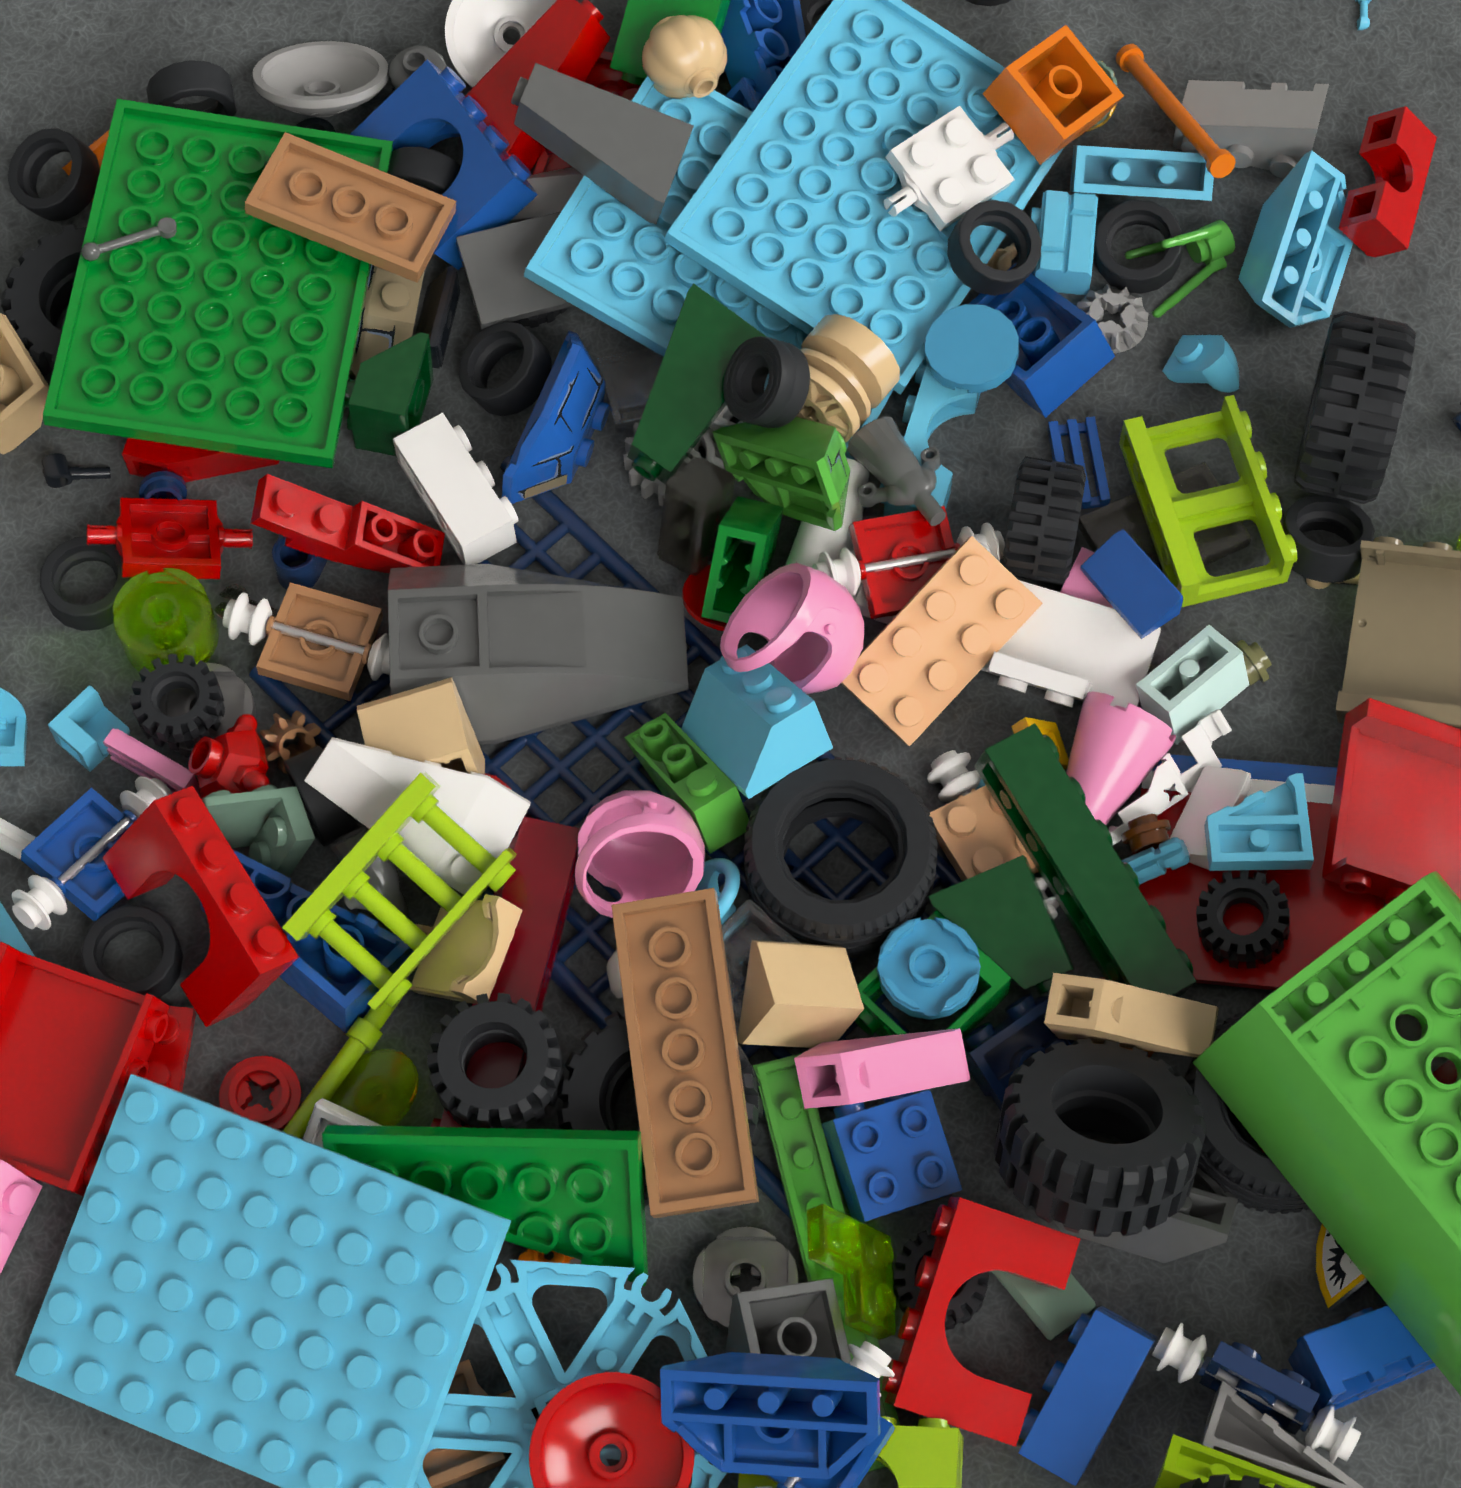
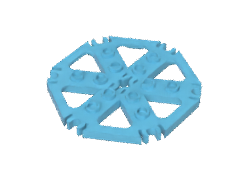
[413,1260,727,1488]

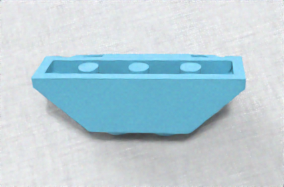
[1238,150,1353,328]

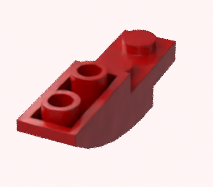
[250,474,445,573]

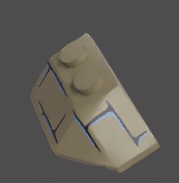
[351,264,425,380]

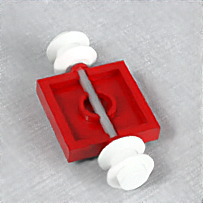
[812,506,1005,619]

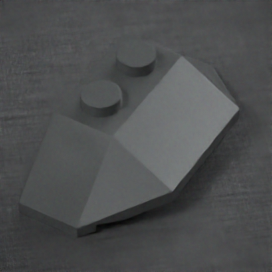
[1053,1134,1238,1263]

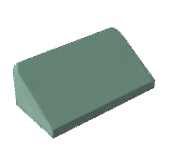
[992,1270,1096,1341]

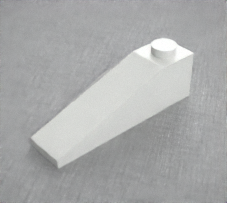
[304,737,531,895]

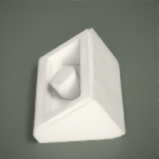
[1170,765,1251,870]

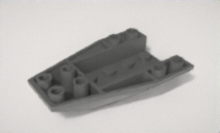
[388,564,689,745]

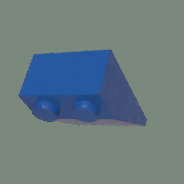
[969,263,1115,418]

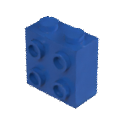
[821,1089,962,1224]

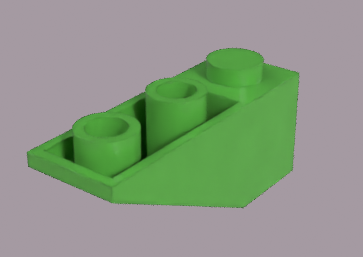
[624,713,749,854]

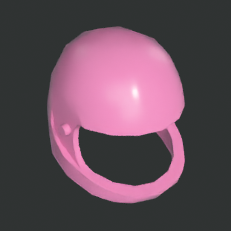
[720,562,864,694]
[575,790,705,918]

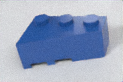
[1018,1306,1158,1486]
[1288,1306,1437,1416]

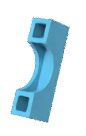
[880,359,981,516]

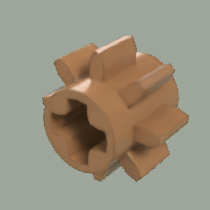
[260,710,321,774]

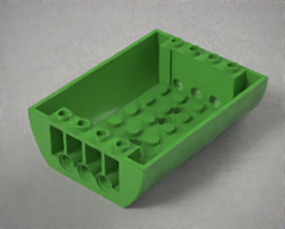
[1193,871,1461,1396]

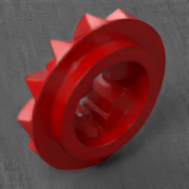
[219,1056,302,1130]

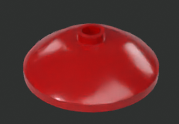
[529,1372,694,1488]

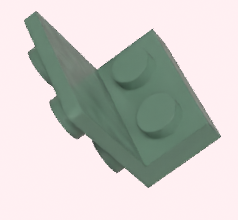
[202,785,315,877]

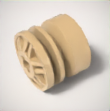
[796,314,900,442]

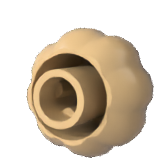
[642,15,727,99]

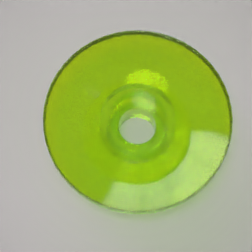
[330,1049,419,1126]

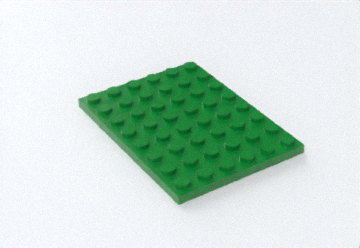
[43,99,393,468]

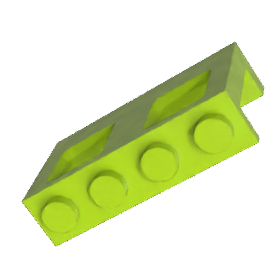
[1119,395,1298,607]

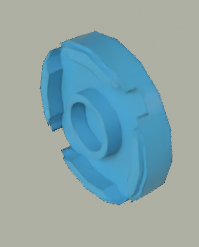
[925,304,1019,393]
[877,917,981,1020]

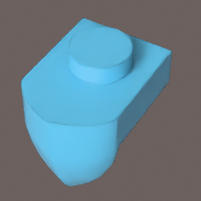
[1162,335,1239,393]
[0,687,28,766]

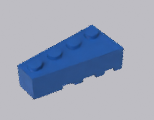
[721,0,806,106]
[200,850,414,1033]

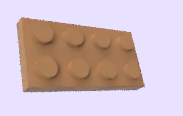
[245,132,456,283]

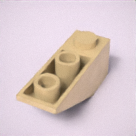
[1044,973,1219,1057]

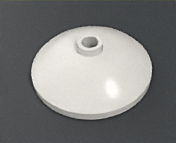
[445,0,557,88]

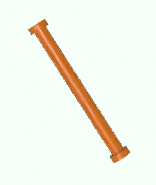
[1116,44,1236,178]

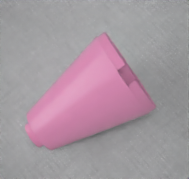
[1066,691,1176,825]

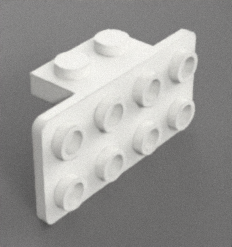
[980,580,1161,708]

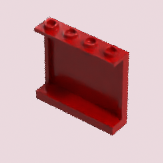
[1322,698,1461,904]
[0,942,170,1197]

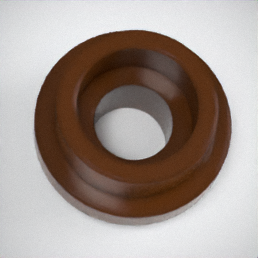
[1121,814,1171,854]

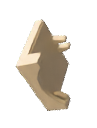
[410,894,523,1004]

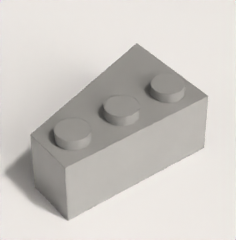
[1172,80,1329,178]
[1199,1381,1363,1488]

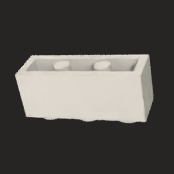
[393,413,519,565]

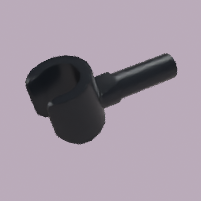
[42,453,111,488]

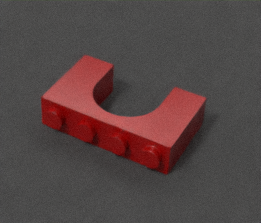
[102,785,299,1027]
[882,1197,1081,1447]

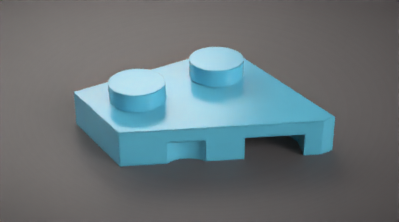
[1204,773,1314,871]

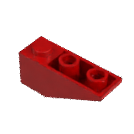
[122,438,280,482]

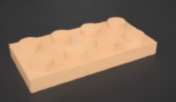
[841,536,1043,746]

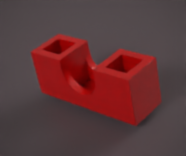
[1339,106,1437,258]

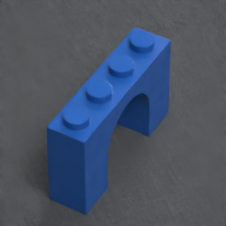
[350,59,538,270]

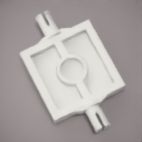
[884,106,1015,231]

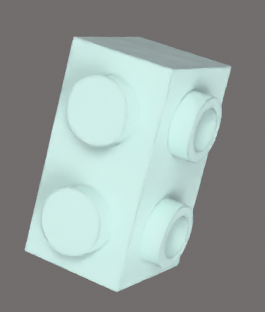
[1136,625,1249,745]

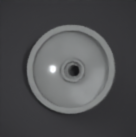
[253,41,389,117]

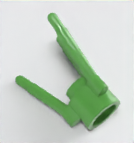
[1125,220,1235,318]

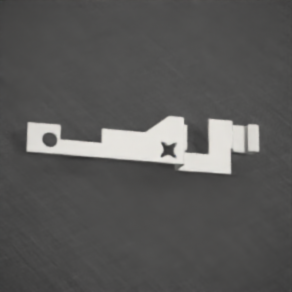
[1109,709,1232,846]

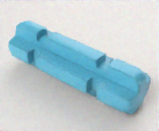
[1121,837,1190,884]

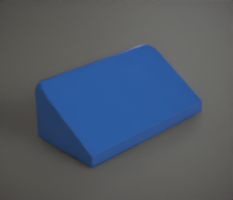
[1080,529,1183,639]

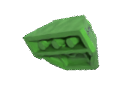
[712,417,850,531]

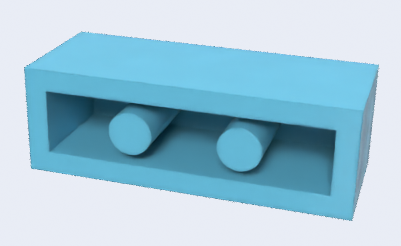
[1070,145,1214,201]

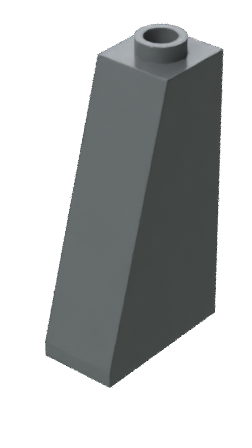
[511,63,694,225]

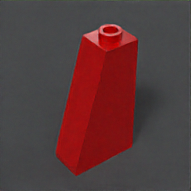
[465,0,610,171]

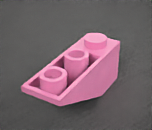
[794,1028,970,1109]

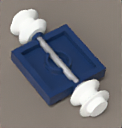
[1152,1323,1361,1464]

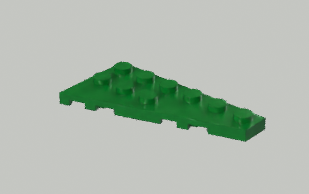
[322,1125,648,1286]

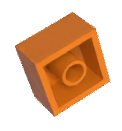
[982,25,1124,165]

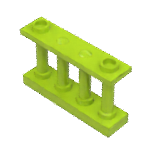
[282,772,517,1011]

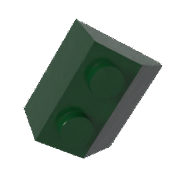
[344,332,434,457]

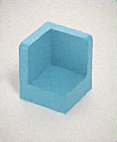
[47,686,130,772]

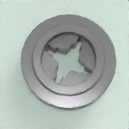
[1077,284,1149,353]

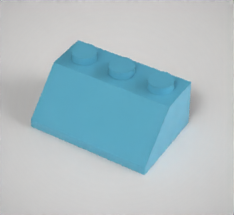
[681,644,833,799]

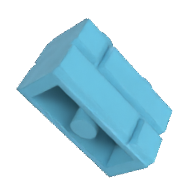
[1031,190,1098,295]

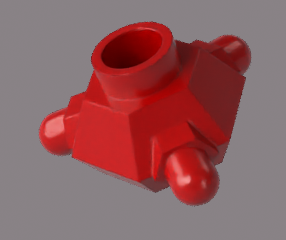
[188,714,270,799]

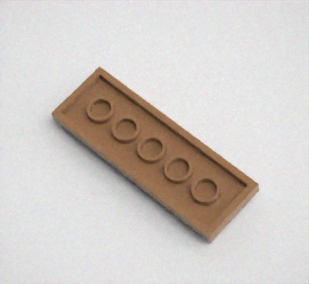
[611,888,759,1218]

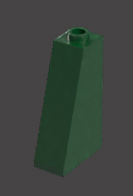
[627,283,767,485]

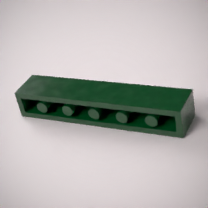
[974,723,1196,997]

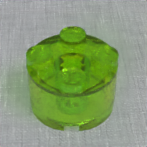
[113,568,219,672]

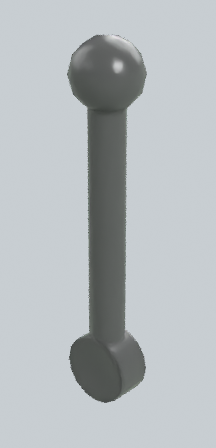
[81,217,177,261]

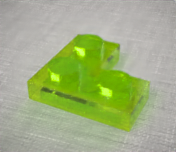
[807,1204,896,1340]

